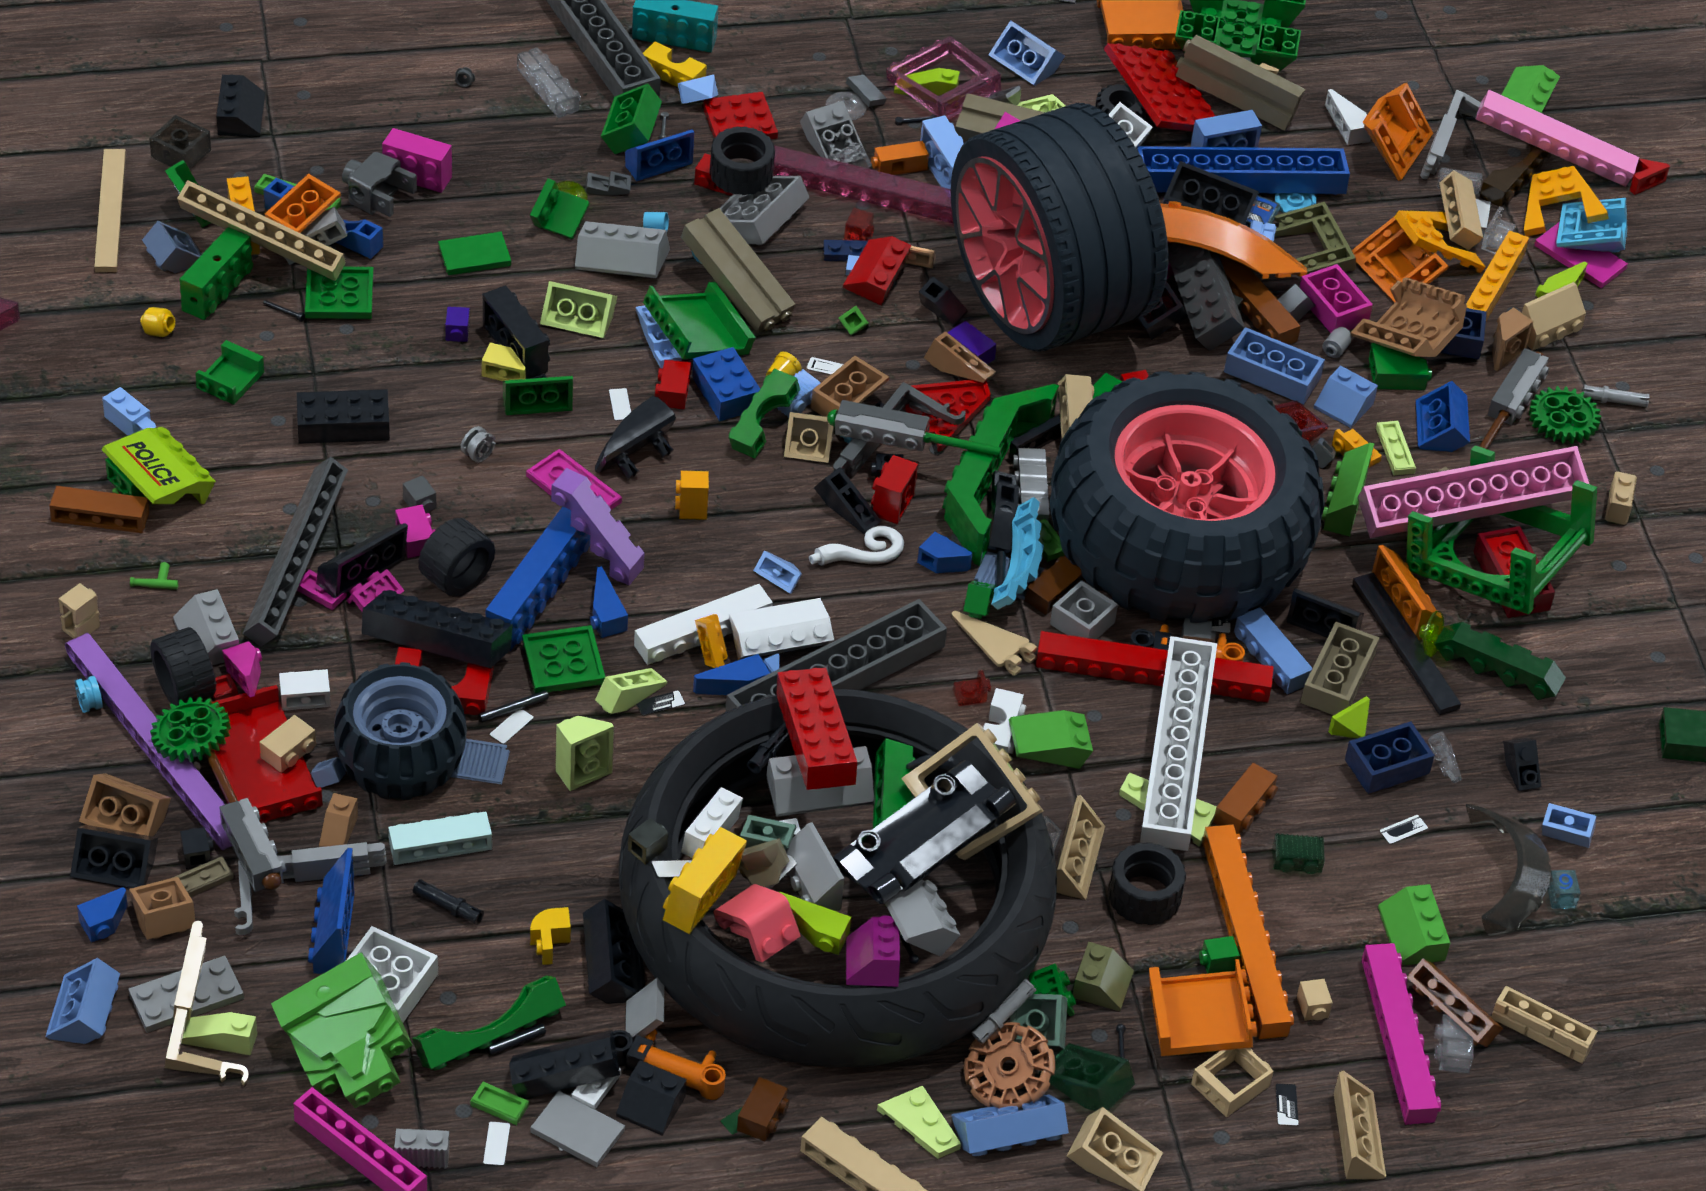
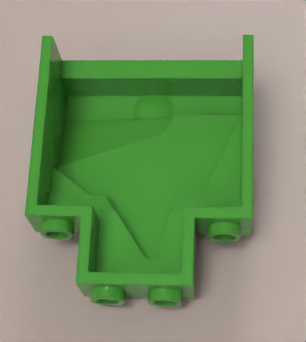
[271,952,413,1108]

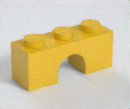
[643,42,707,87]

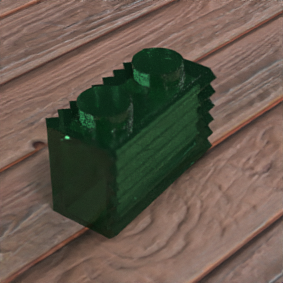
[1272,833,1325,874]

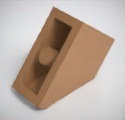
[319,793,358,847]

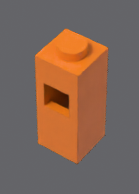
[871,141,929,177]

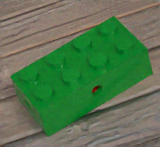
[179,227,253,320]

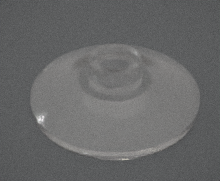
[825,92,867,121]

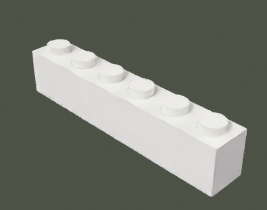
[634,584,773,665]

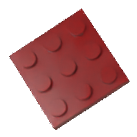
[702,92,778,139]

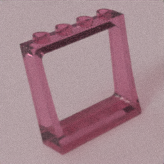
[886,36,1001,119]

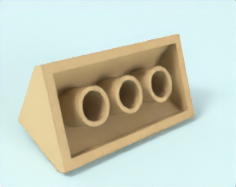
[1056,795,1105,900]
[1334,1070,1386,1179]

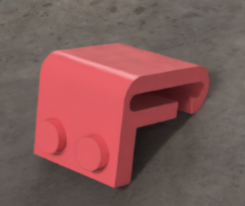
[713,884,801,962]

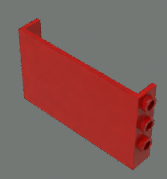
[212,685,323,823]

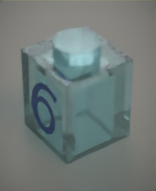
[1546,870,1581,909]

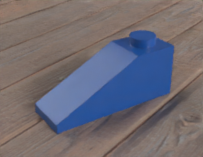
[590,566,628,638]
[693,654,770,695]

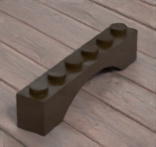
[1479,144,1552,208]

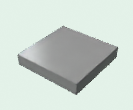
[626,977,665,1042]

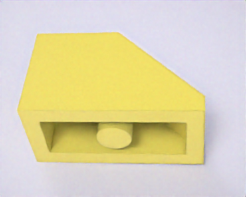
[481,343,525,381]

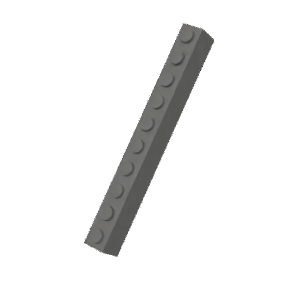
[243,456,348,647]

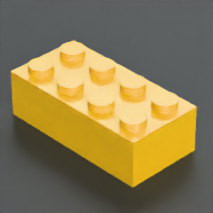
[662,827,747,934]

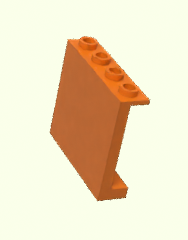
[1097,0,1184,49]
[1149,959,1257,1056]

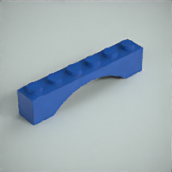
[263,178,383,259]

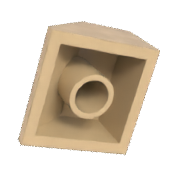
[784,412,834,463]

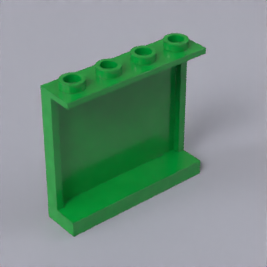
[643,282,756,359]

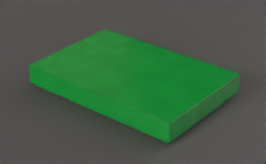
[438,231,511,276]

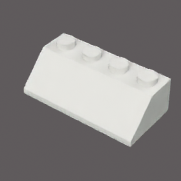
[729,598,834,660]

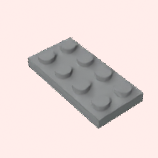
[128,956,244,1033]

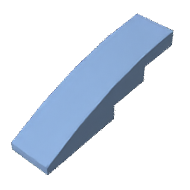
[636,305,682,368]

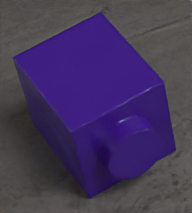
[445,307,470,342]

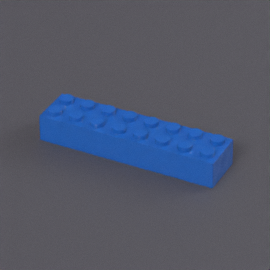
[486,506,591,651]

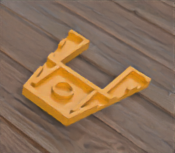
[1524,166,1609,237]
[1394,210,1485,273]

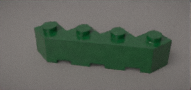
[1434,622,1566,700]

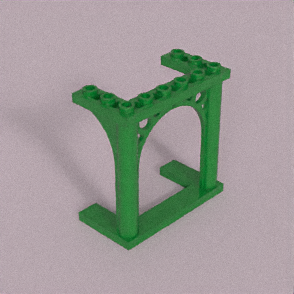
[1407,445,1597,614]

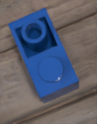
[917,532,972,573]

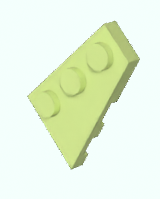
[877,1086,961,1159]

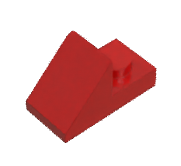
[1629,159,1670,195]

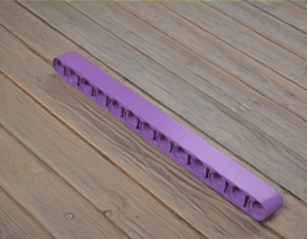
[65,633,232,850]

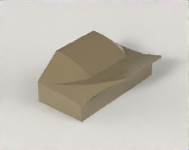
[738,838,790,887]

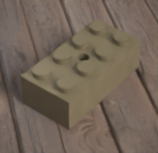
[1300,622,1379,715]

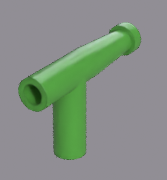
[130,562,178,590]

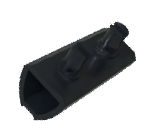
[595,396,676,480]

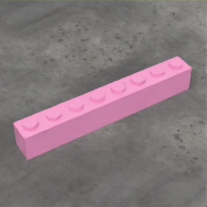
[1475,90,1639,187]

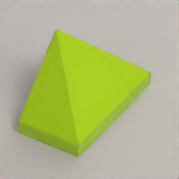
[1328,696,1370,739]

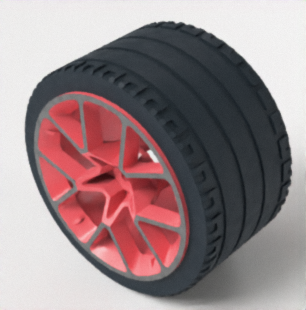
[951,103,1168,352]

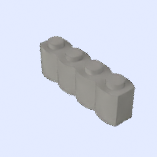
[1013,448,1049,521]

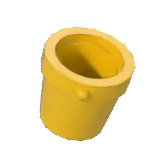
[766,351,802,376]

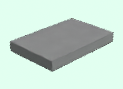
[531,1091,625,1167]

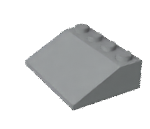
[720,176,810,245]

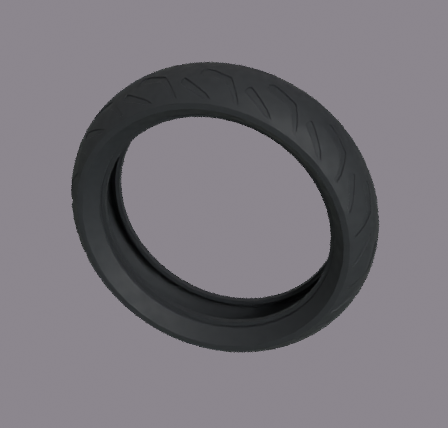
[619,689,1057,1067]

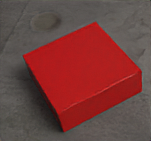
[212,673,238,701]

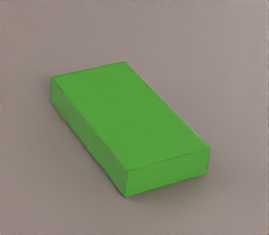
[470,1082,529,1125]

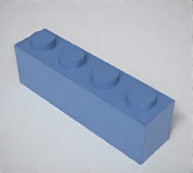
[1234,607,1313,694]

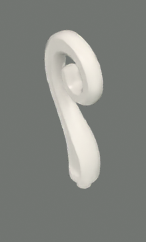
[809,526,904,566]

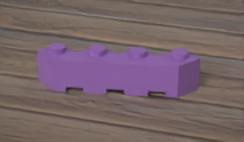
[551,468,644,585]

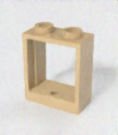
[1191,1048,1274,1117]

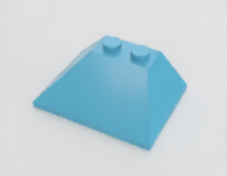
[1556,198,1627,252]

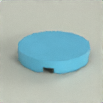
[1275,193,1316,213]

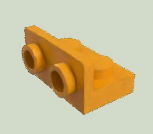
[1332,429,1382,467]
[695,614,728,668]

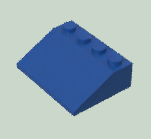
[308,848,355,974]

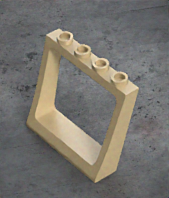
[902,723,1044,860]

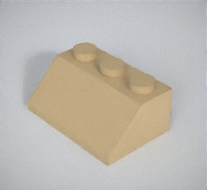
[1522,282,1586,351]

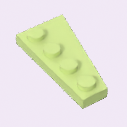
[1119,773,1217,847]

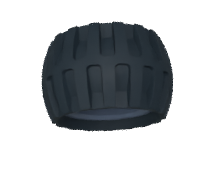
[334,662,467,800]

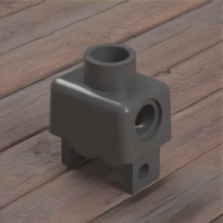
[342,152,417,217]

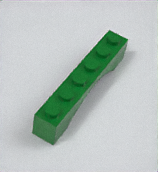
[412,975,566,1070]

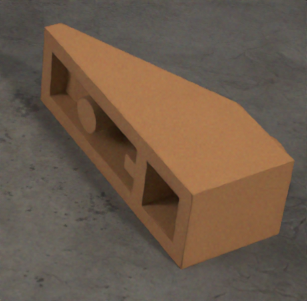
[924,331,996,383]

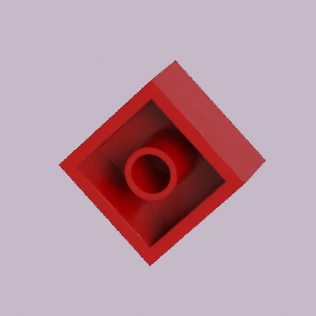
[871,455,918,525]

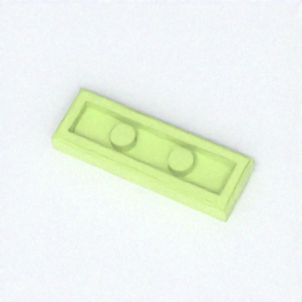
[1376,421,1416,476]

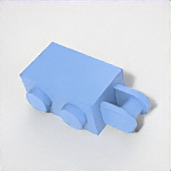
[103,387,156,436]

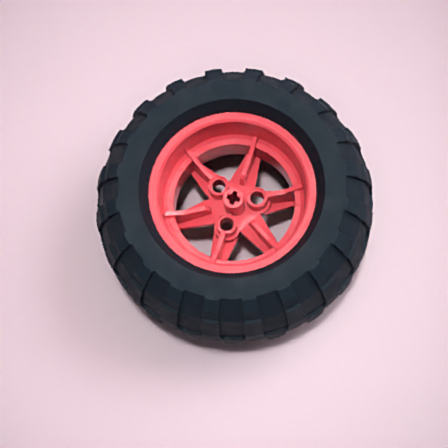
[1050,371,1325,623]

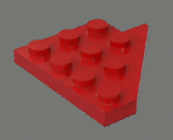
[903,380,991,452]

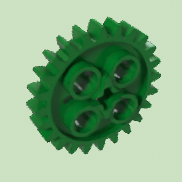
[1528,386,1601,444]
[150,697,231,763]

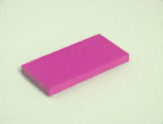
[1534,222,1628,288]
[526,449,622,510]

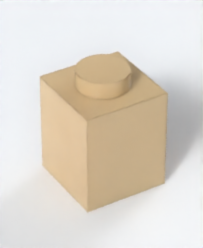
[1297,979,1332,1021]

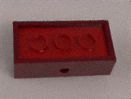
[1473,526,1555,618]

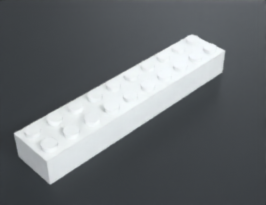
[1140,636,1217,851]

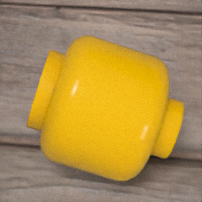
[140,307,175,337]

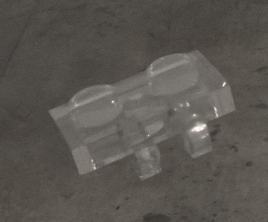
[1428,731,1462,783]

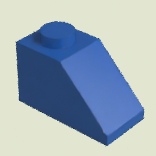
[77,887,128,942]

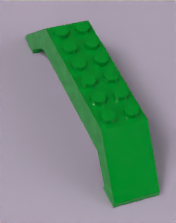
[942,384,1059,566]

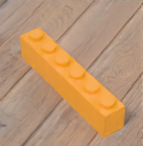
[1466,230,1529,321]

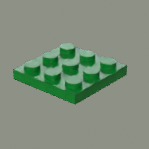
[305,267,374,319]
[522,625,605,694]

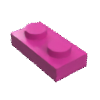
[297,570,347,610]

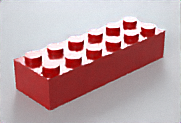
[777,668,857,790]

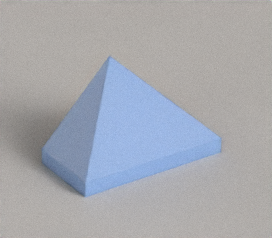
[677,75,718,104]
[753,551,802,594]

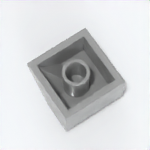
[1050,581,1118,639]

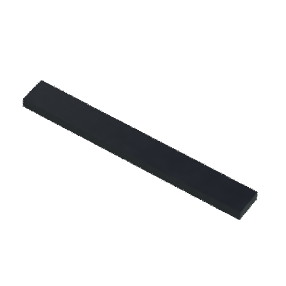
[1352,572,1461,715]

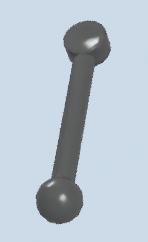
[658,112,669,139]

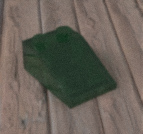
[1039,1043,1135,1111]

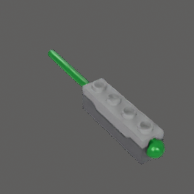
[827,400,1002,456]

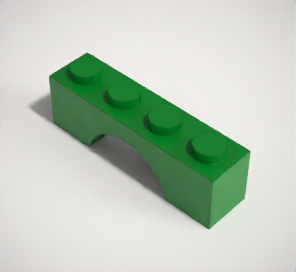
[729,368,800,458]

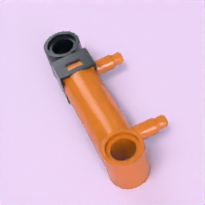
[1130,624,1245,662]
[613,1029,726,1100]

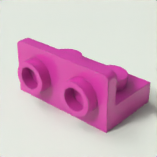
[346,569,404,612]

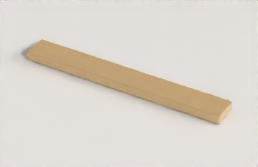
[94,149,126,272]

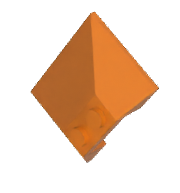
[1363,83,1433,181]
[1352,217,1449,303]

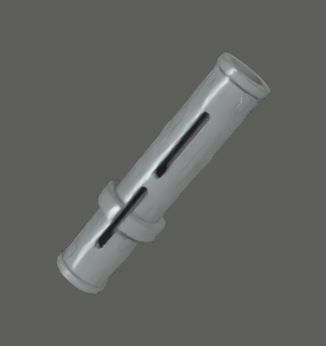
[1582,384,1649,408]
[971,979,1036,1044]

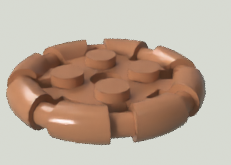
[964,1022,1055,1110]

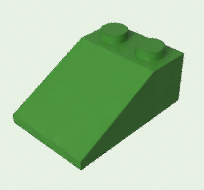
[1009,710,1093,769]

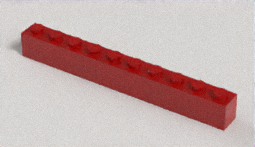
[1036,631,1274,702]

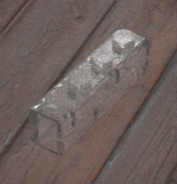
[517,47,581,118]

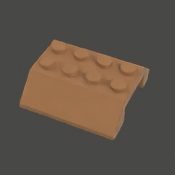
[1350,277,1467,357]

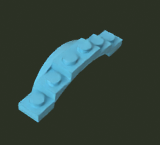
[992,497,1044,610]

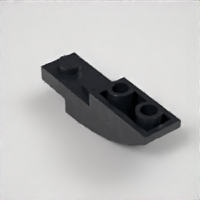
[988,470,1019,553]

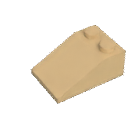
[1067,1107,1163,1191]

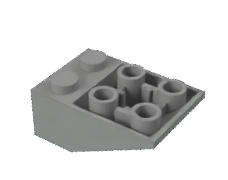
[800,101,867,169]

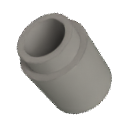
[1322,327,1352,358]

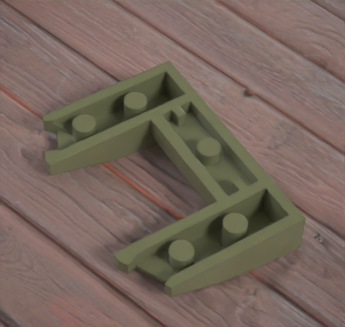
[1275,201,1356,274]

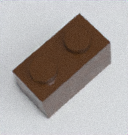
[737,1077,790,1142]

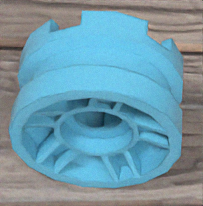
[75,676,103,713]

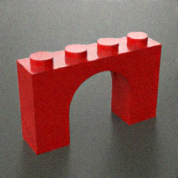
[395,647,493,715]

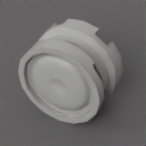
[461,426,496,463]

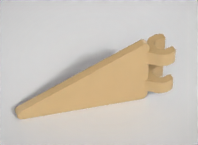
[952,611,1037,676]

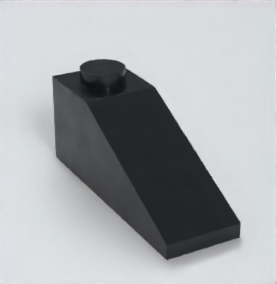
[814,467,881,534]

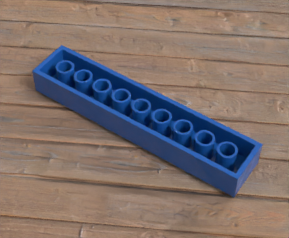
[1137,146,1350,195]

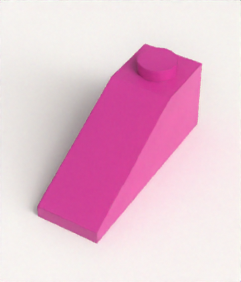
[222,641,262,697]

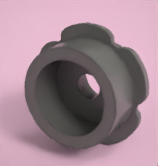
[455,67,475,87]

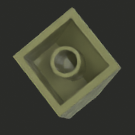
[1073,942,1134,1011]

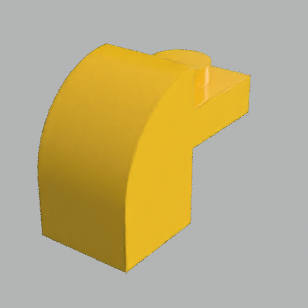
[530,907,571,965]

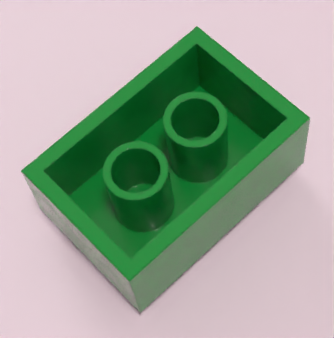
[601,83,662,154]

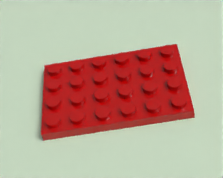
[1104,43,1216,132]

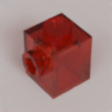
[844,208,875,241]

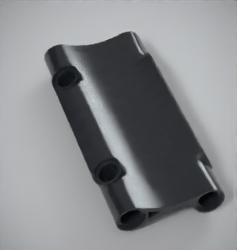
[832,760,1016,904]

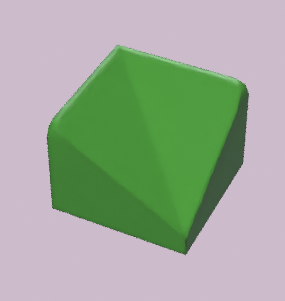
[839,306,869,336]

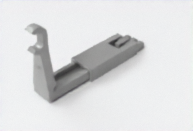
[1420,90,1481,179]
[234,842,387,935]

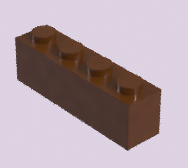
[1024,556,1086,615]

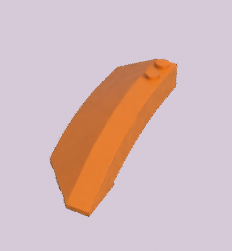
[1159,200,1307,279]

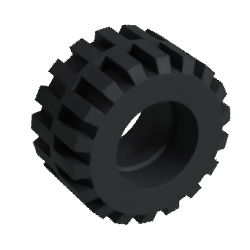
[1095,84,1146,121]

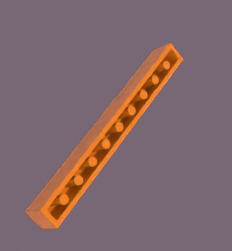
[1202,824,1294,1039]

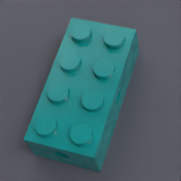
[632,0,718,53]

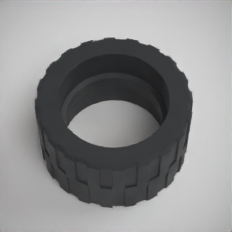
[709,126,775,195]
[418,518,495,597]
[150,627,216,706]
[1108,843,1186,925]

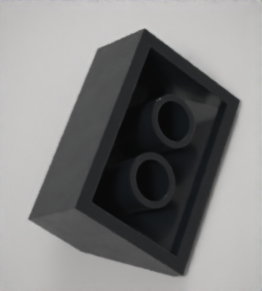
[216,74,265,137]
[1287,588,1364,638]
[70,825,158,888]

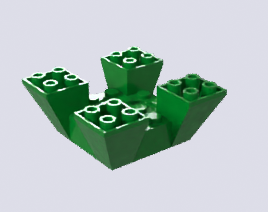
[1175,0,1306,72]

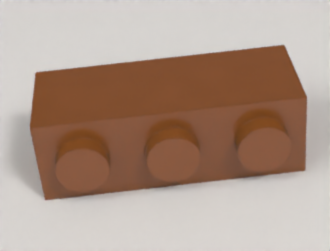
[1213,763,1278,834]

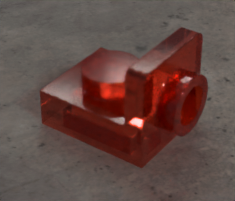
[953,670,991,706]

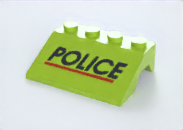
[102,427,216,504]

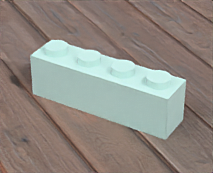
[388,812,492,865]

